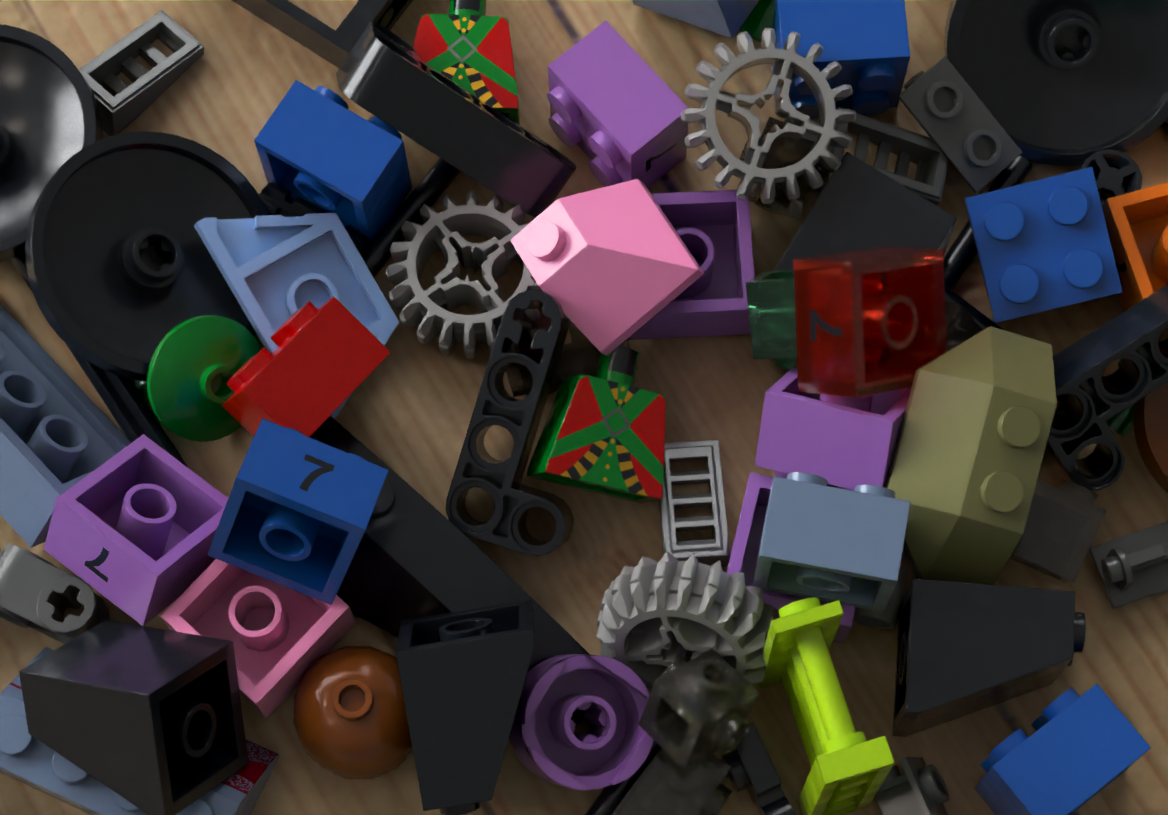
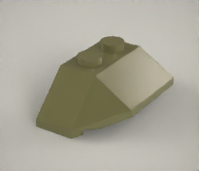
[885,326,1057,585]

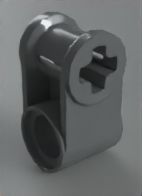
[0,543,110,644]

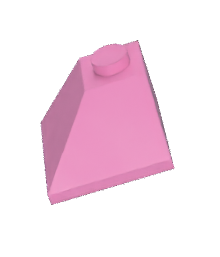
[510,179,704,356]

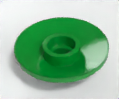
[147,315,261,442]

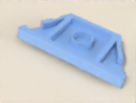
[194,213,399,419]

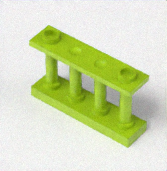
[758,597,895,815]

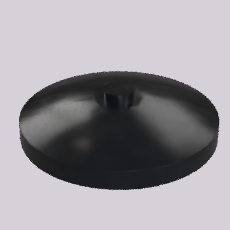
[944,0,1168,166]
[0,25,103,262]
[25,131,269,382]

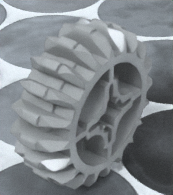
[681,28,856,204]
[386,189,544,360]
[596,552,774,709]

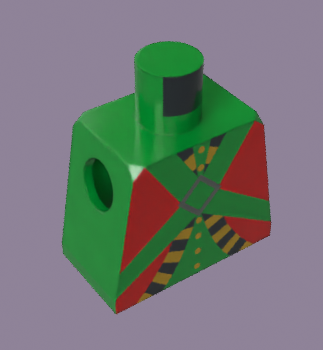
[413,0,520,125]
[527,346,666,503]

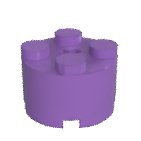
[509,654,655,790]

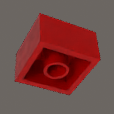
[221,296,390,437]

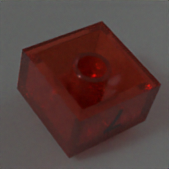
[793,246,946,398]

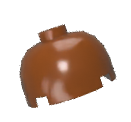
[293,646,413,779]

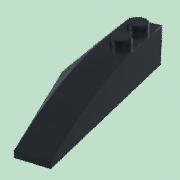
[310,415,590,732]

